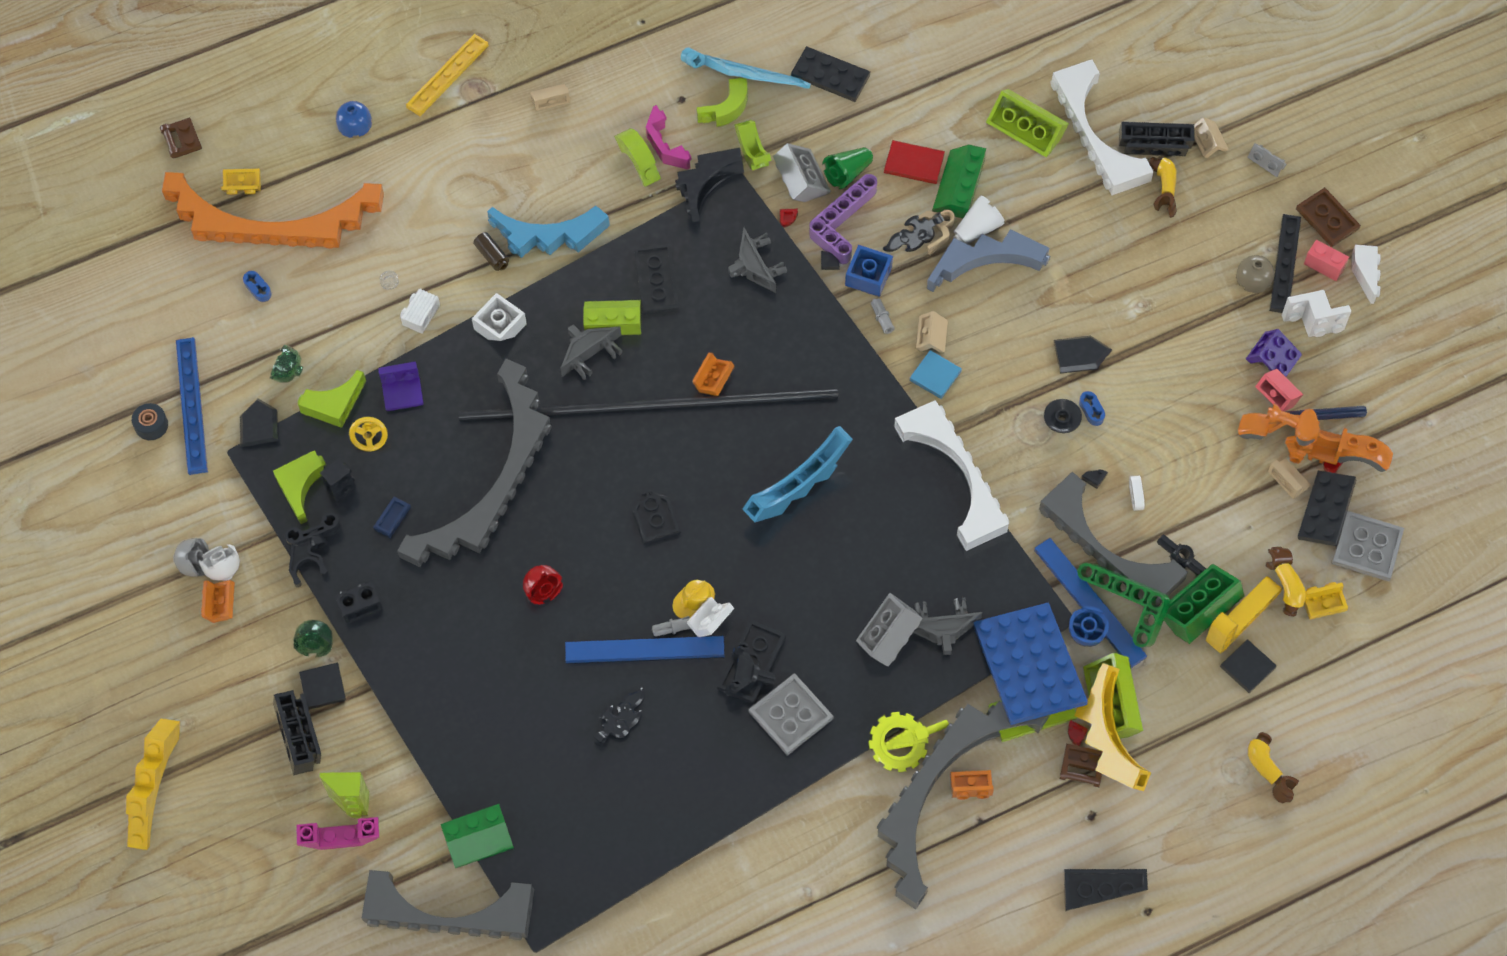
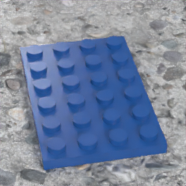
[973,602,1088,725]

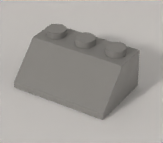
[773,143,831,202]
[856,593,922,667]

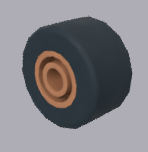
[131,403,168,441]

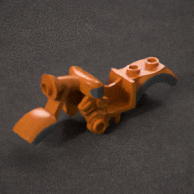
[1238,403,1393,472]

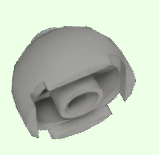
[173,538,209,577]

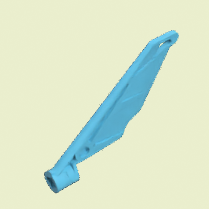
[681,47,811,89]

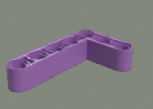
[809,174,877,264]

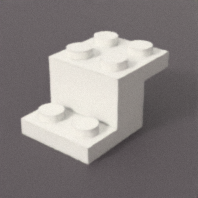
[1282,290,1351,337]

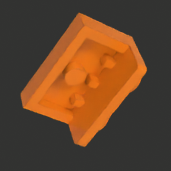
[693,352,734,396]
[201,580,235,623]
[950,770,994,800]

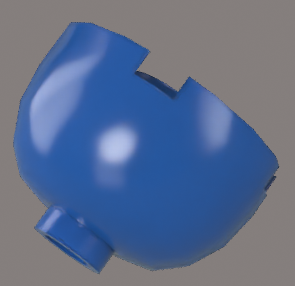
[336,101,372,138]
[1069,606,1109,647]

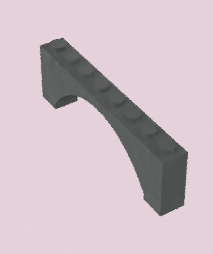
[1039,472,1188,606]
[361,870,534,940]

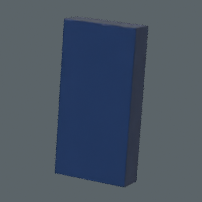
[373,497,411,538]

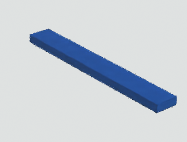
[176,337,208,475]
[1034,538,1147,668]
[565,636,724,663]

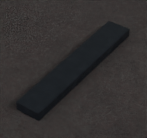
[1269,214,1301,313]

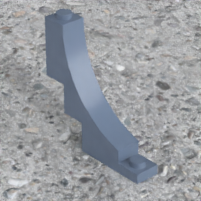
[927,229,1050,292]

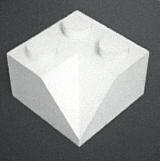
[472,293,527,341]

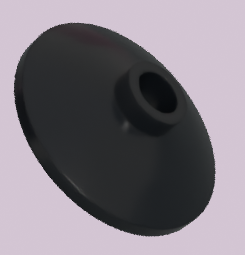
[1044,399,1082,434]

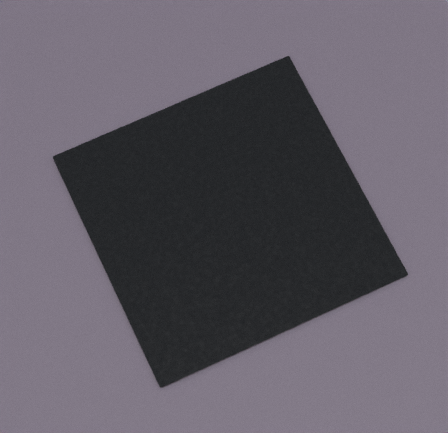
[227,173,1072,953]

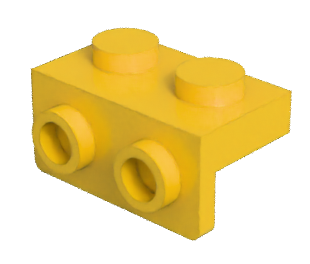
[221,168,261,195]
[1304,582,1348,620]

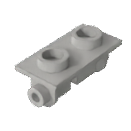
[1248,143,1287,177]

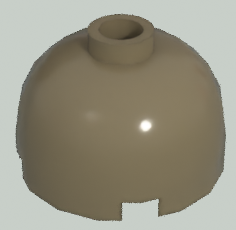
[1236,255,1274,293]

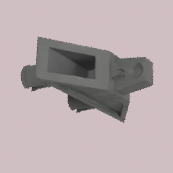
[728,228,787,293]
[561,324,622,380]
[913,597,982,655]

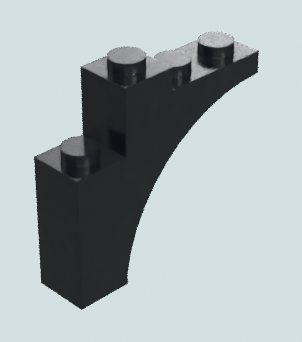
[675,147,744,222]

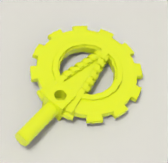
[869,712,949,772]

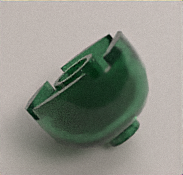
[269,344,304,383]
[293,620,333,657]

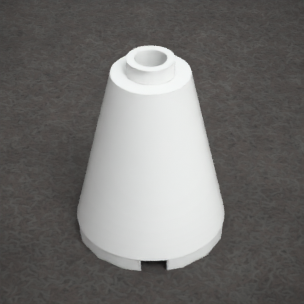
[953,195,1004,244]

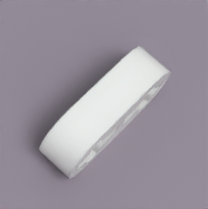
[1129,476,1144,511]

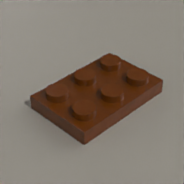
[1296,187,1361,247]

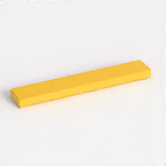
[406,33,489,117]

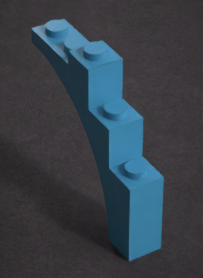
[487,206,610,258]
[743,426,853,522]

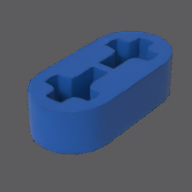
[243,271,272,302]
[1079,391,1105,426]

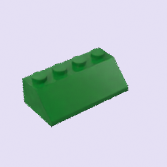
[932,144,987,219]
[1164,564,1245,644]

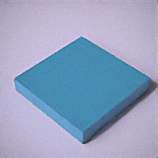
[910,350,962,399]

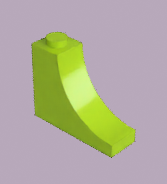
[298,370,366,428]
[273,450,326,524]

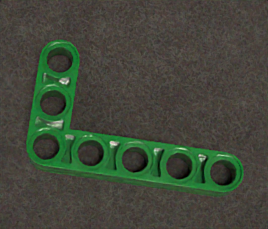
[1077,563,1170,647]

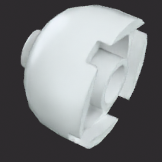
[199,545,240,581]

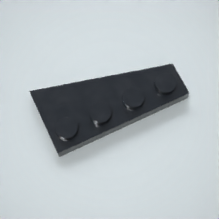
[1064,869,1148,911]

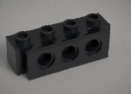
[1119,122,1194,156]
[273,690,321,776]

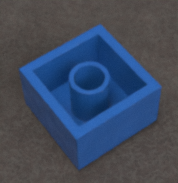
[845,245,893,297]

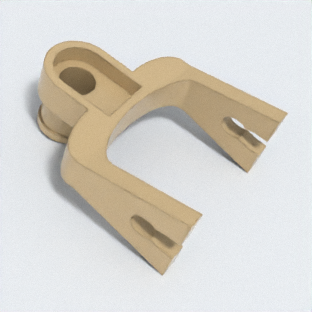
[907,210,955,256]

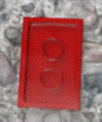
[884,140,945,184]

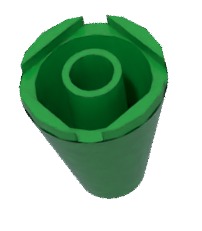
[822,147,873,190]

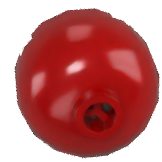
[523,565,563,605]

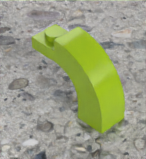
[697,78,748,127]
[734,120,772,170]
[614,128,661,187]

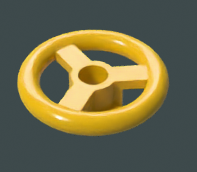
[349,417,388,451]

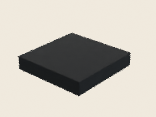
[1220,639,1277,693]
[299,662,347,710]

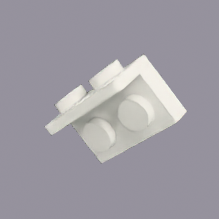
[687,597,734,637]

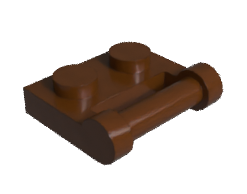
[160,117,202,158]
[1059,743,1103,788]

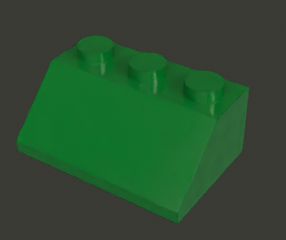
[440,804,514,869]

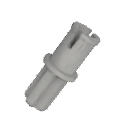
[871,298,895,334]
[652,616,691,636]

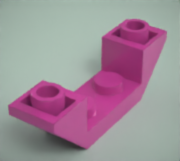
[646,105,692,170]
[296,817,379,850]

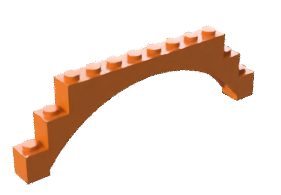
[162,172,384,249]

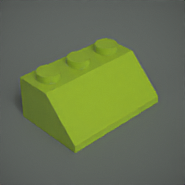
[584,300,641,335]
[319,772,369,818]

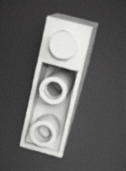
[1351,245,1380,304]

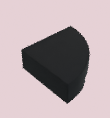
[821,251,840,270]
[1081,469,1108,489]

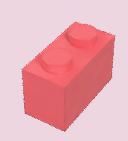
[1304,240,1349,281]
[1255,369,1303,412]

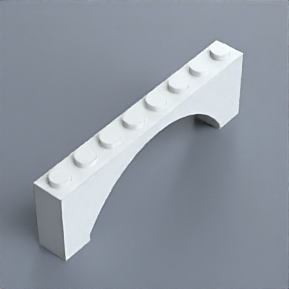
[1050,59,1153,195]
[894,400,1009,551]

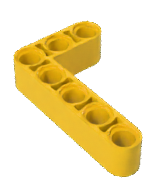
[1205,576,1283,654]

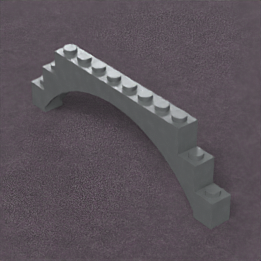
[397,359,552,567]
[877,701,1050,909]

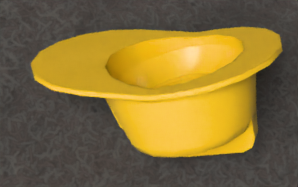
[672,580,715,618]

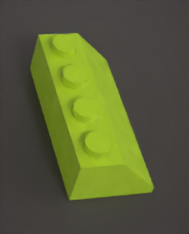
[986,89,1069,157]
[1083,653,1143,739]

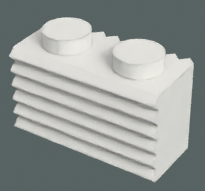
[400,289,440,334]

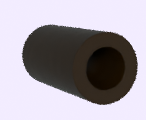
[473,232,509,271]

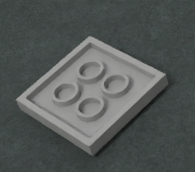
[1332,511,1404,581]
[749,673,834,756]

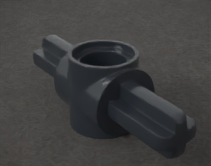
[1157,534,1207,576]

